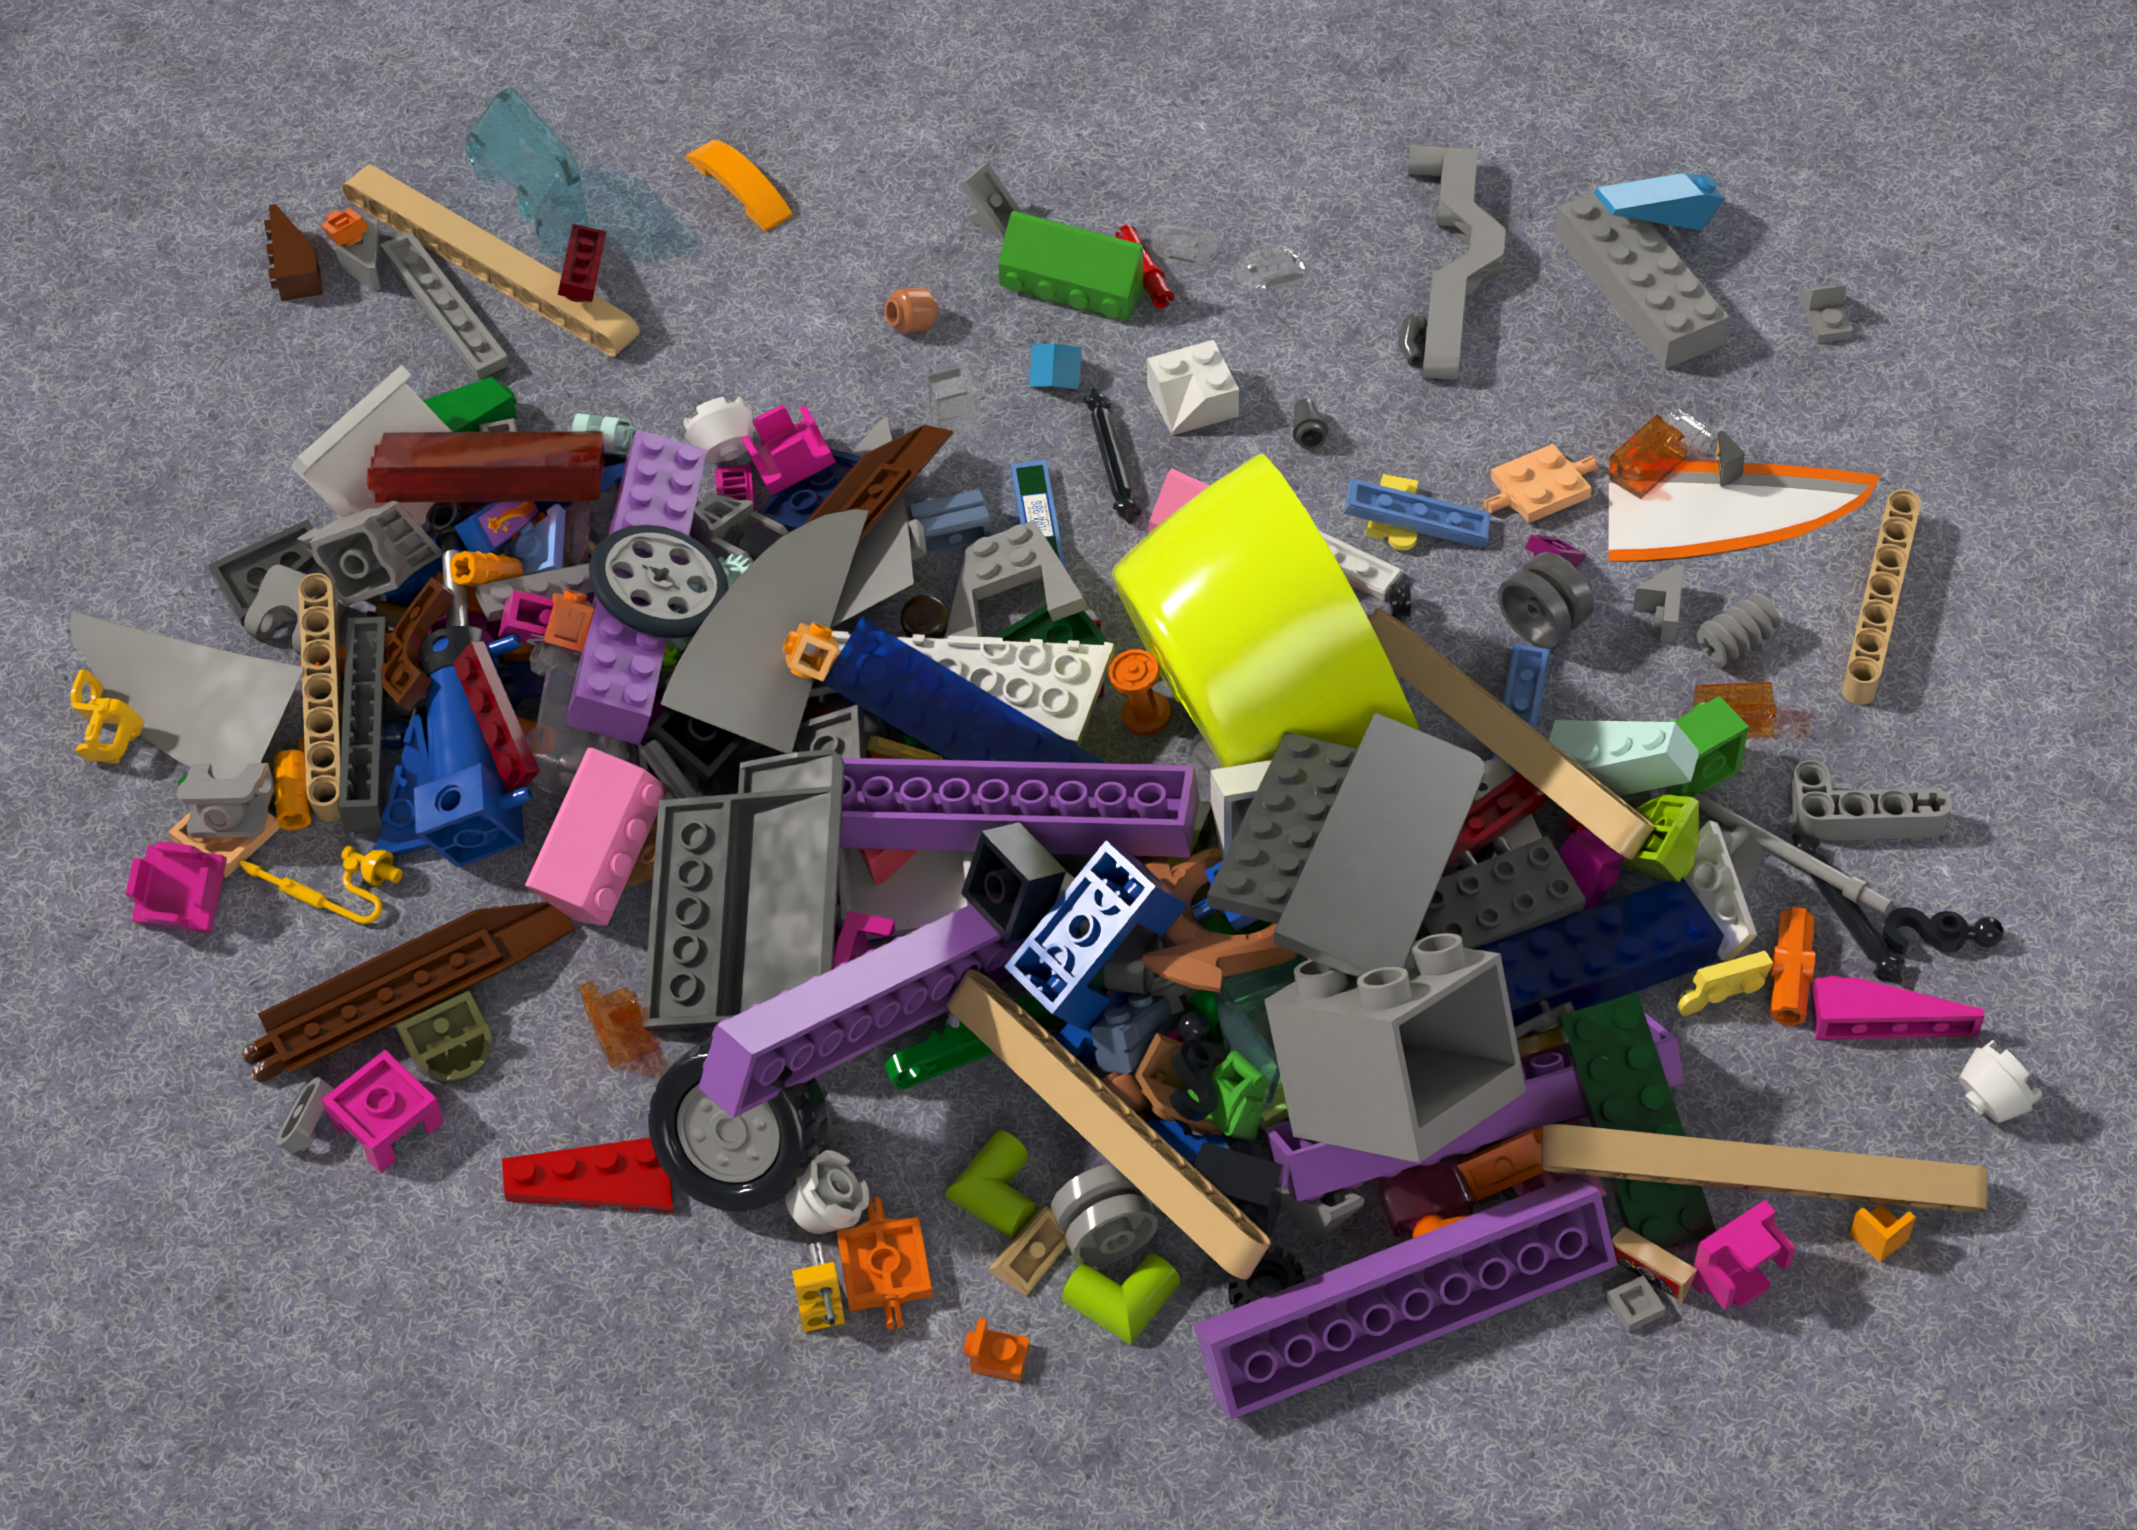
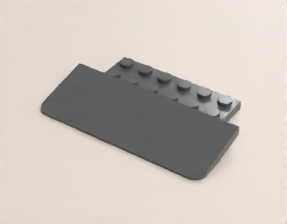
[1207,712,1485,977]
[642,750,845,1031]

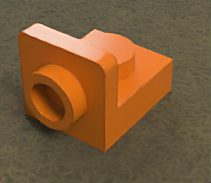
[543,589,595,652]
[964,1318,1030,1382]

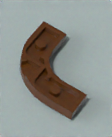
[381,577,454,711]

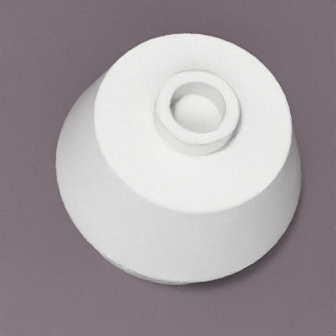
[683,397,753,463]
[1958,1040,2042,1123]
[785,1150,869,1234]

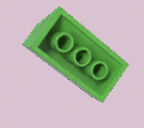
[998,210,1143,321]

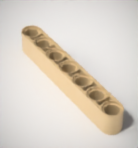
[1842,489,1921,705]
[298,573,343,822]

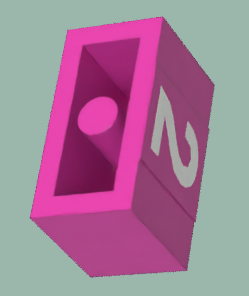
[498,590,575,655]

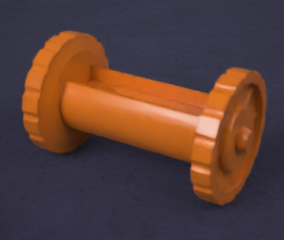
[1108,649,1172,736]

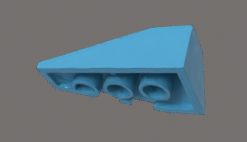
[1594,173,1725,230]

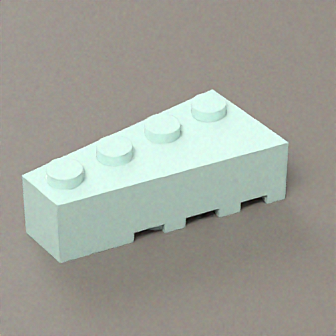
[1549,720,1700,796]

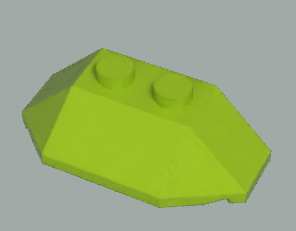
[1622,794,1699,882]

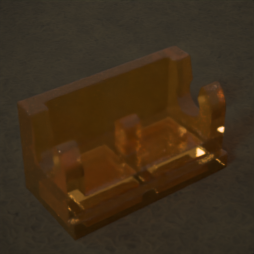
[1610,414,1688,499]
[1691,682,1776,738]

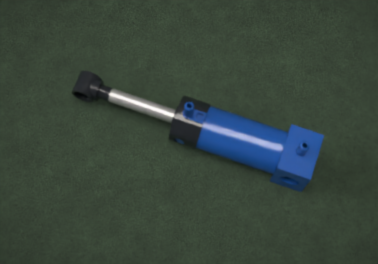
[413,498,533,867]

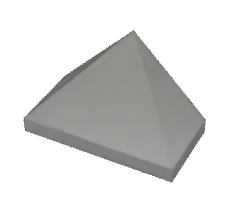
[1282,1189,1364,1246]

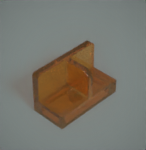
[578,981,654,1068]

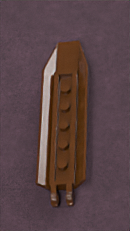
[803,425,953,545]
[241,902,575,1083]

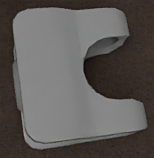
[244,564,346,655]
[176,763,274,838]

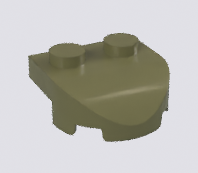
[396,990,492,1083]

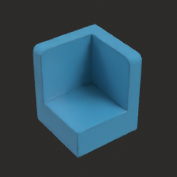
[1029,344,1082,390]

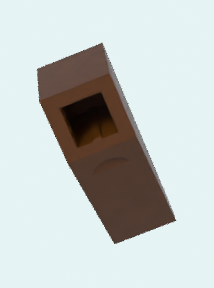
[264,204,323,301]

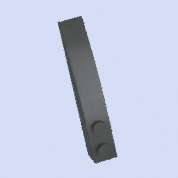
[338,617,387,832]

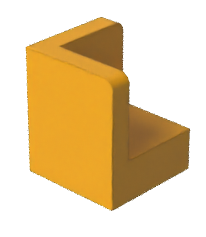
[1850,1204,1916,1262]

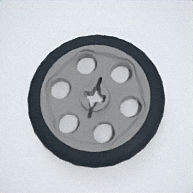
[589,525,729,638]

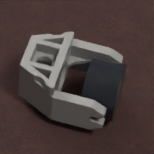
[690,494,789,563]

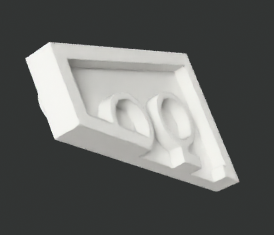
[1662,820,1757,962]

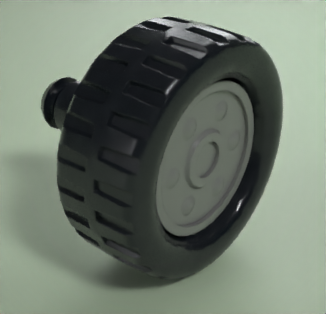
[648,1037,828,1212]

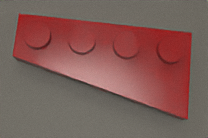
[502,1137,674,1213]

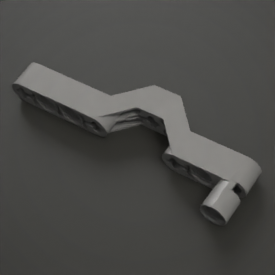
[1408,144,1506,381]

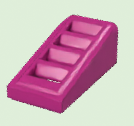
[715,464,755,511]

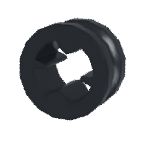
[1390,583,1411,617]

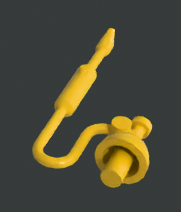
[238,845,403,924]

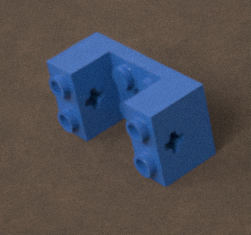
[1004,841,1188,1031]

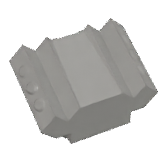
[297,500,442,606]

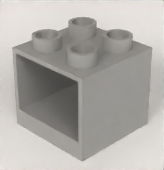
[1264,933,1526,1163]

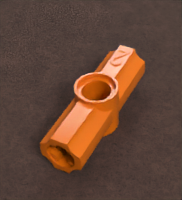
[1770,907,1815,1026]

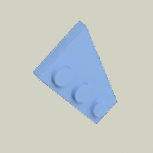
[487,504,566,576]

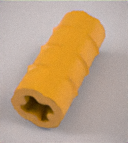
[450,551,523,588]
[272,749,312,831]

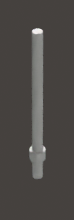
[1693,793,1894,915]

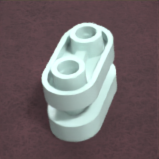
[571,413,636,454]

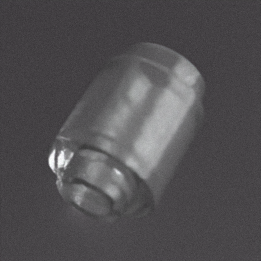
[1660,408,1715,459]

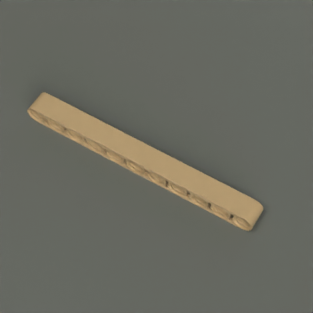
[342,164,640,357]
[1369,608,1655,860]
[946,970,1271,1280]
[1541,1124,1988,1213]

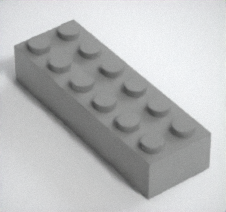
[1554,183,1729,369]

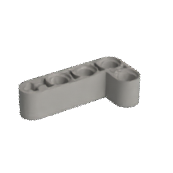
[1790,760,1952,841]

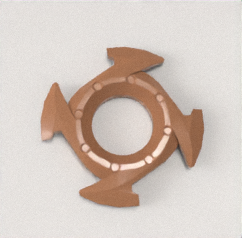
[1140,846,1310,992]

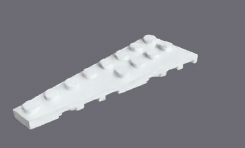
[825,631,1115,748]

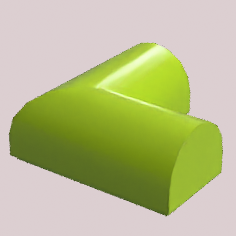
[946,1130,1037,1240]
[1062,1253,1180,1345]

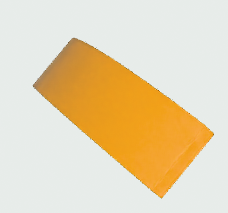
[686,140,793,232]

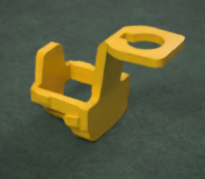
[70,670,145,764]

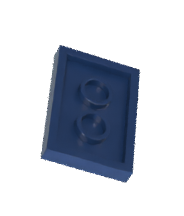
[758,448,862,533]

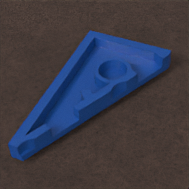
[372,714,432,857]

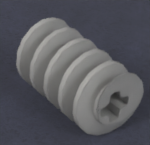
[1696,593,1780,668]

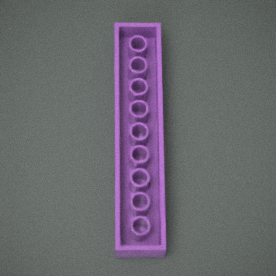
[565,429,707,746]
[840,758,1200,857]
[698,904,1026,1118]
[1263,1013,1685,1202]
[1193,1174,1617,1420]

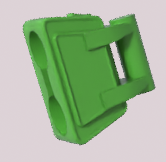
[1188,1050,1267,1141]

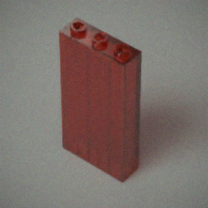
[367,431,605,503]

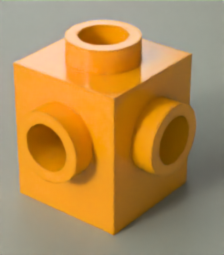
[782,622,841,681]

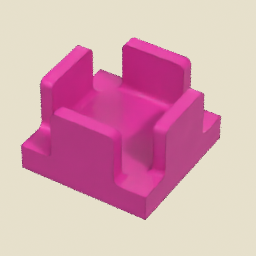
[741,405,836,496]
[126,841,227,933]
[1691,1200,1795,1309]

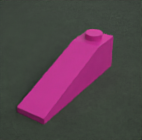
[1810,975,1985,1040]

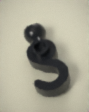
[1882,907,2004,954]
[1169,1011,1219,1121]

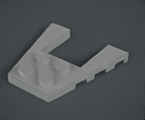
[944,520,1088,639]

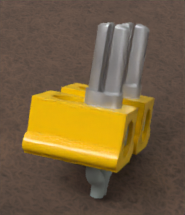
[792,1242,845,1332]

